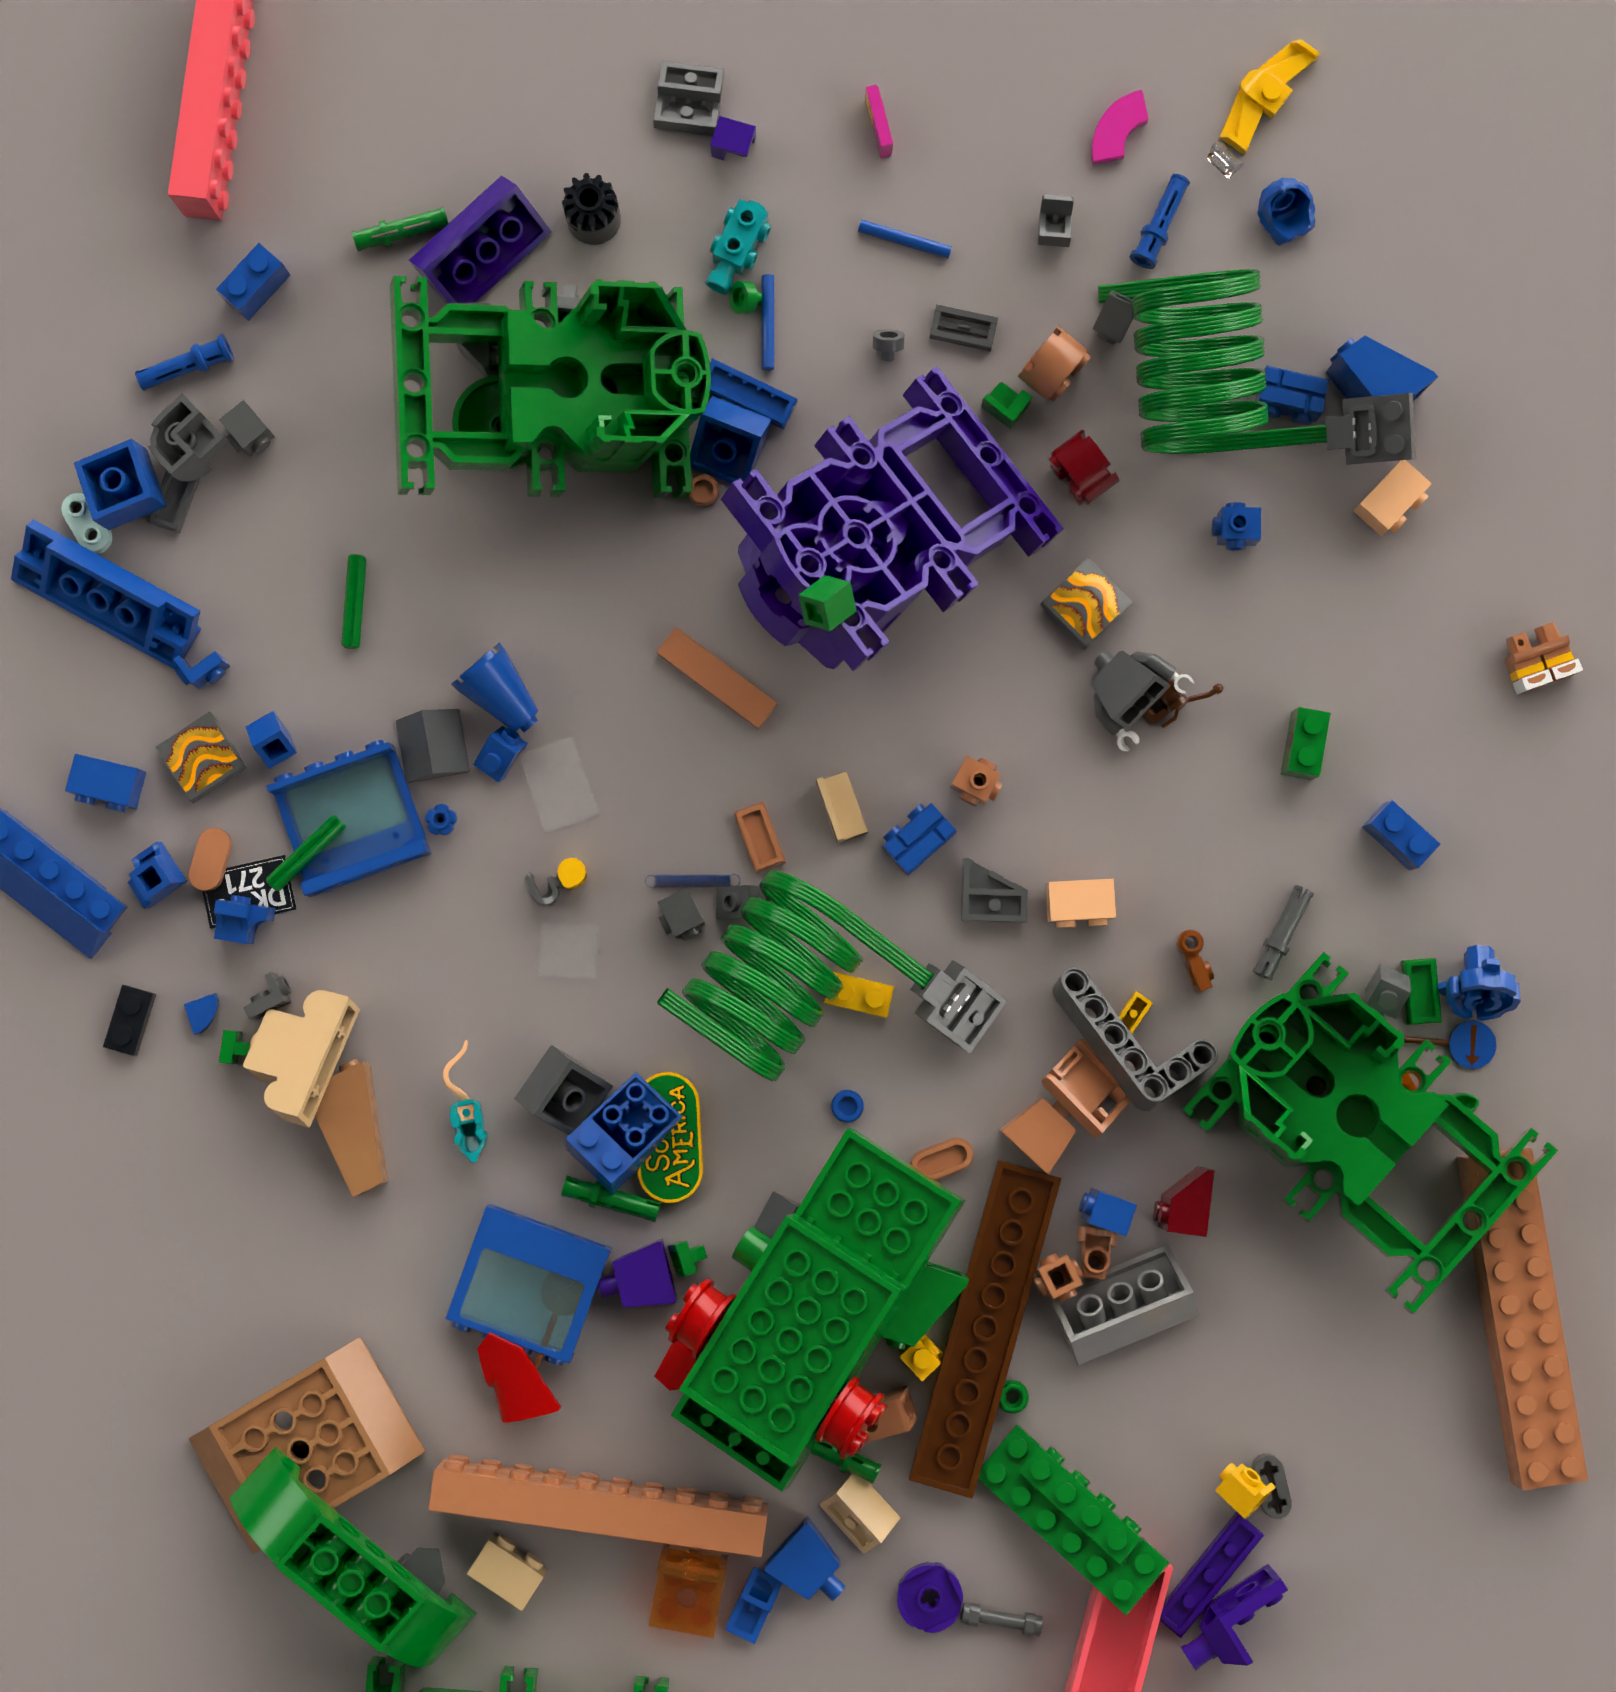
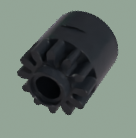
[562,173,621,245]

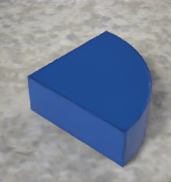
[184,993,219,1035]

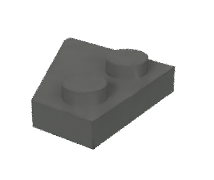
[961,858,1028,923]

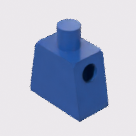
[764,1516,845,1601]

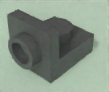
[243,972,291,1020]

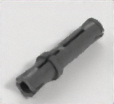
[1253,885,1314,981]

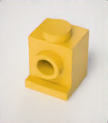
[898,1334,943,1381]
[1215,1463,1276,1519]

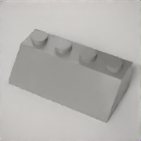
[1051,1244,1200,1365]

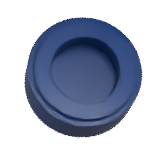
[831,1090,864,1123]

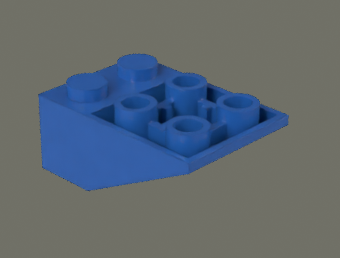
[565,1072,682,1195]

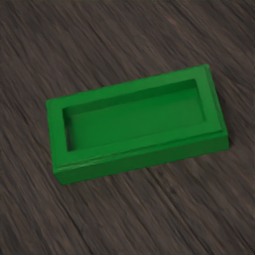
[1401,958,1442,1025]

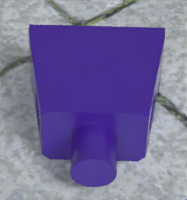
[598,1238,678,1307]

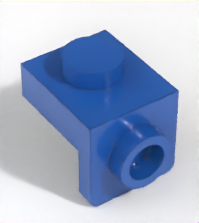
[173,651,230,689]
[473,726,528,783]

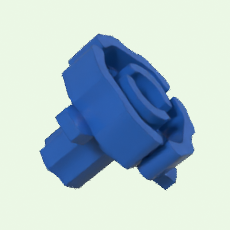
[1438,945,1521,1021]

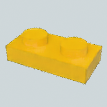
[824,972,894,1018]

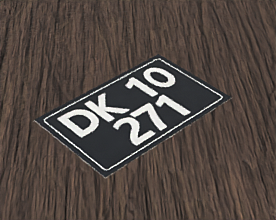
[202,855,297,929]

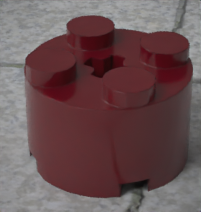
[1048,429,1120,506]

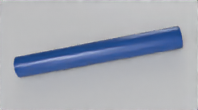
[858,219,952,258]
[761,274,774,371]

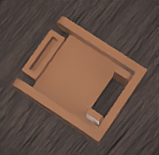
[1041,1039,1130,1138]

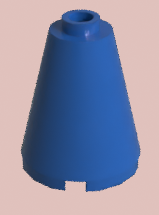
[451,642,538,733]

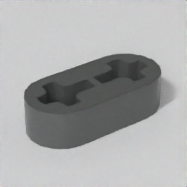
[1252,1453,1292,1519]

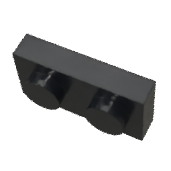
[103,985,156,1056]

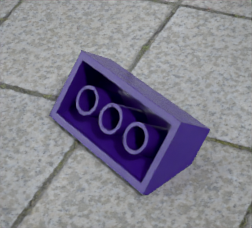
[409,175,552,304]

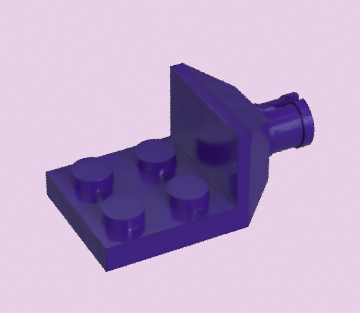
[1181,1564,1288,1671]

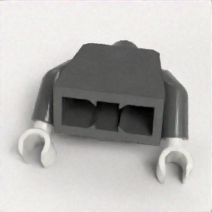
[1091,651,1194,751]

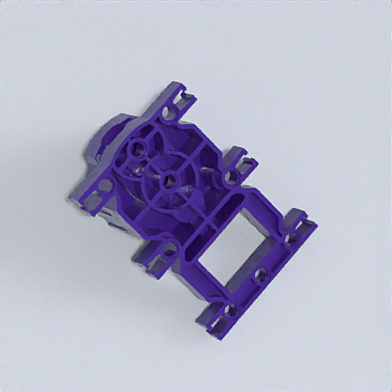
[721,366,1064,671]

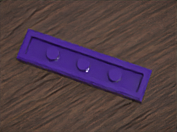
[1160,1512,1264,1638]

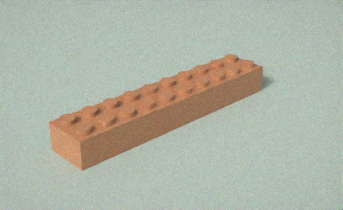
[1456,1148,1588,1490]
[428,1454,769,1557]

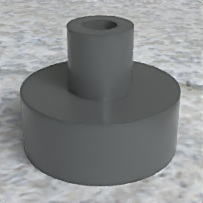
[872,329,905,361]

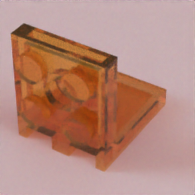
[649,1544,728,1638]

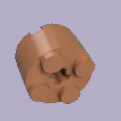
[1017,326,1091,402]

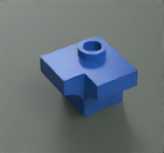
[128,841,187,909]
[214,895,276,944]

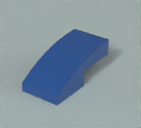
[724,1567,783,1644]

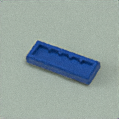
[710,358,798,429]

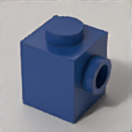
[246,710,297,769]

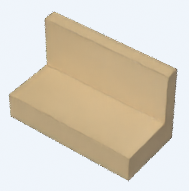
[816,771,868,843]
[819,1473,901,1554]

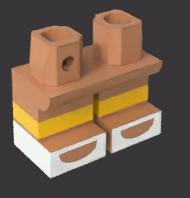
[1504,622,1583,695]

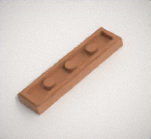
[656,627,778,730]

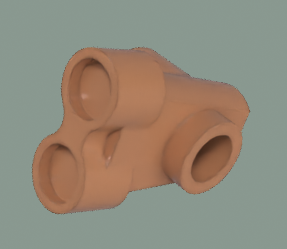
[1077,1227,1117,1281]

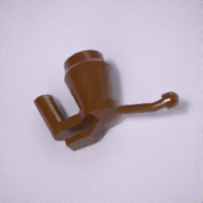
[1142,680,1223,728]

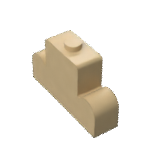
[243,990,360,1128]

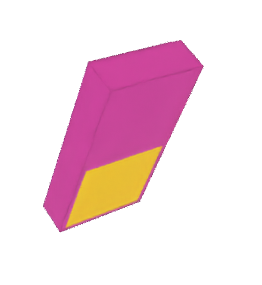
[865,84,893,158]

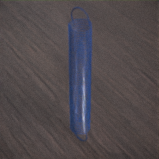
[645,874,740,888]

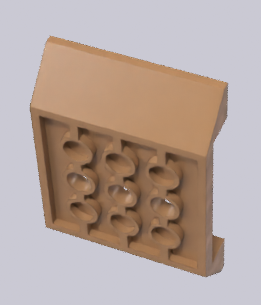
[188,1336,426,1554]

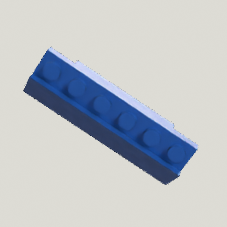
[11,519,202,670]
[0,808,128,959]

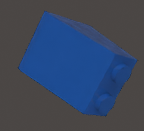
[1326,335,1438,401]

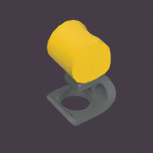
[525,858,587,906]

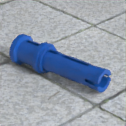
[1129,174,1190,269]
[135,334,234,391]

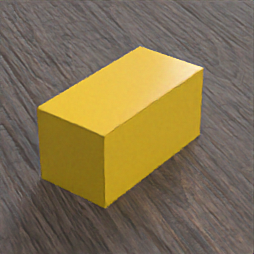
[1118,991,1153,1034]

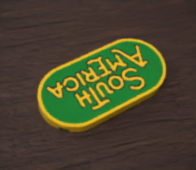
[638,1072,703,1203]

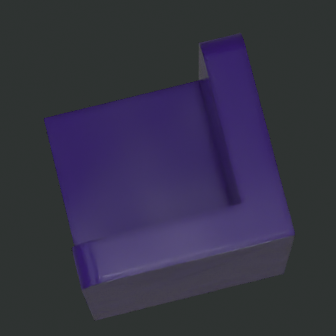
[710,116,756,160]

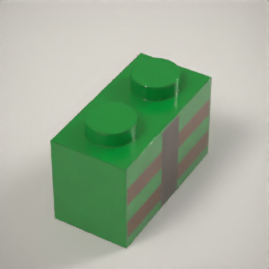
[1280,707,1331,780]

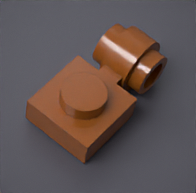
[1176,930,1214,992]

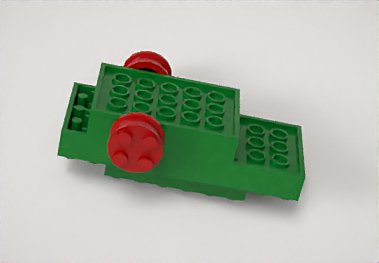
[665,1128,966,1492]

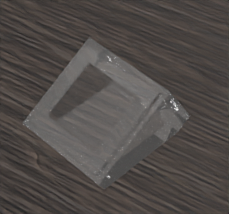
[1207,141,1244,178]

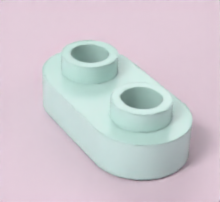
[61,493,112,554]

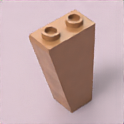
[315,1058,388,1197]

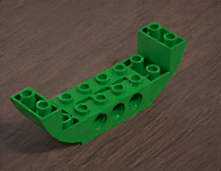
[230,1446,477,1667]

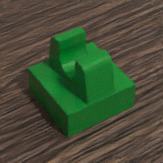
[218,1030,250,1064]
[667,1241,708,1277]

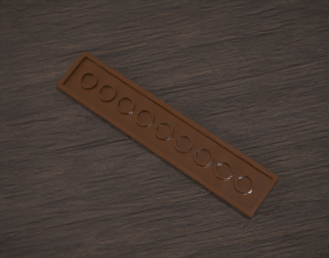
[908,1160,1062,1499]

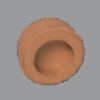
[689,474,720,507]

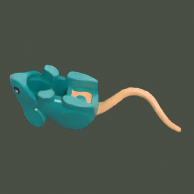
[443,1040,488,1164]

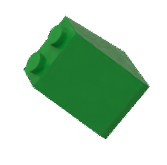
[882,1262,969,1350]

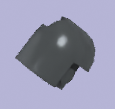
[148,393,230,481]

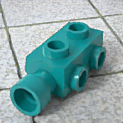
[705,199,771,295]

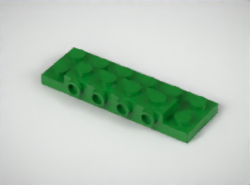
[978,1425,1170,1615]

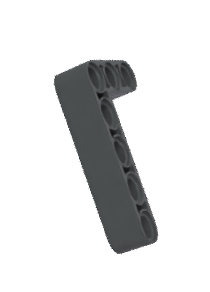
[1053,968,1218,1111]

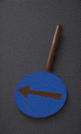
[1404,1020,1497,1069]

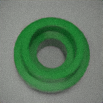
[999,1380,1029,1414]

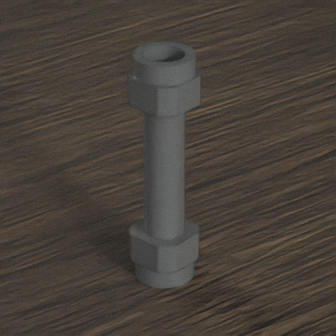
[961,1603,1043,1637]

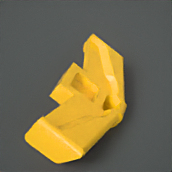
[1219,39,1320,156]

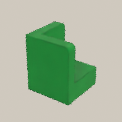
[981,382,1033,430]
[798,576,856,631]

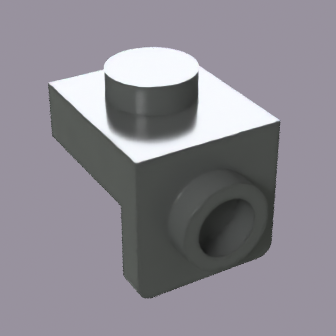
[1038,194,1074,247]

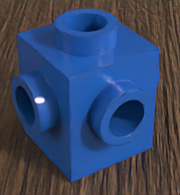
[1212,502,1261,551]

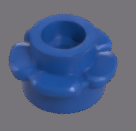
[425,804,457,835]

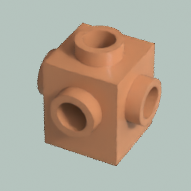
[950,756,1003,807]
[1033,1253,1083,1303]

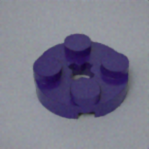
[897,1562,963,1633]

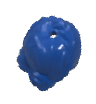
[1257,178,1316,246]

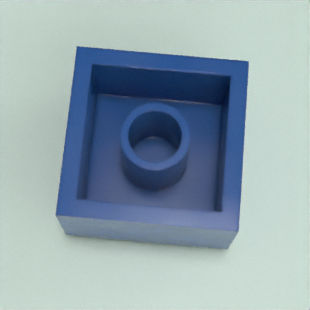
[74,438,167,530]

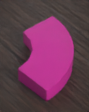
[1091,89,1149,165]

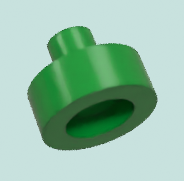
[729,281,762,314]

